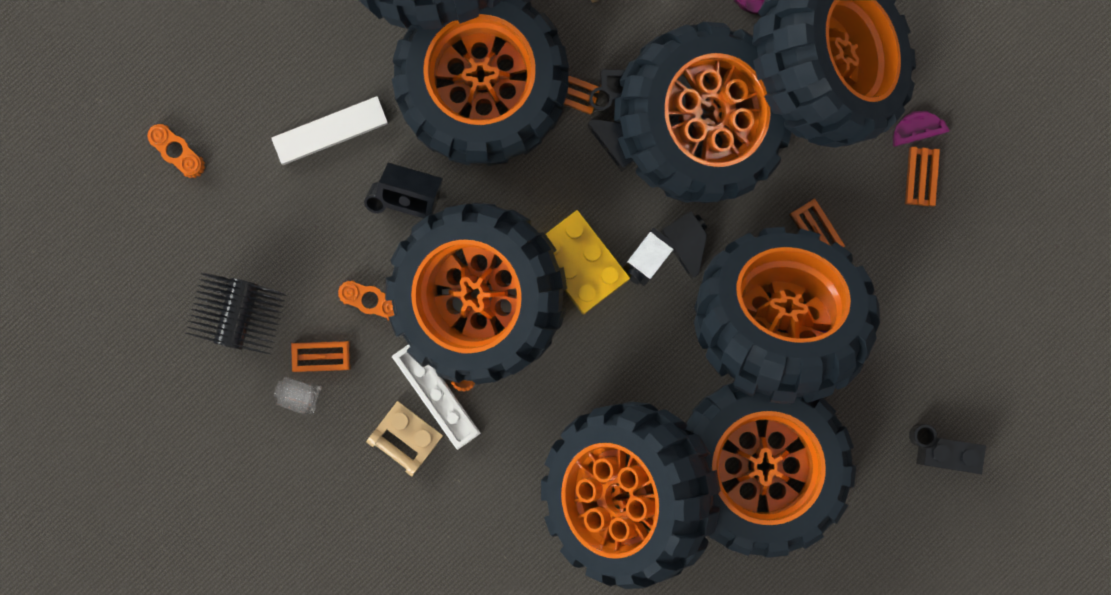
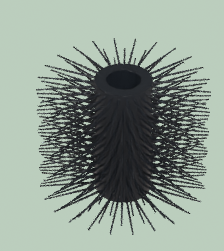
[186,273,286,355]

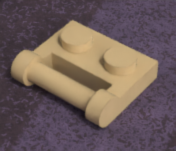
[366,401,444,477]

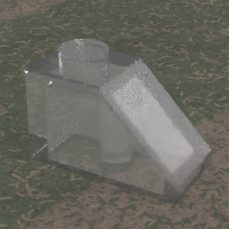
[274,377,322,415]

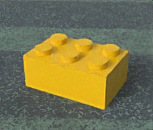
[546,210,630,315]

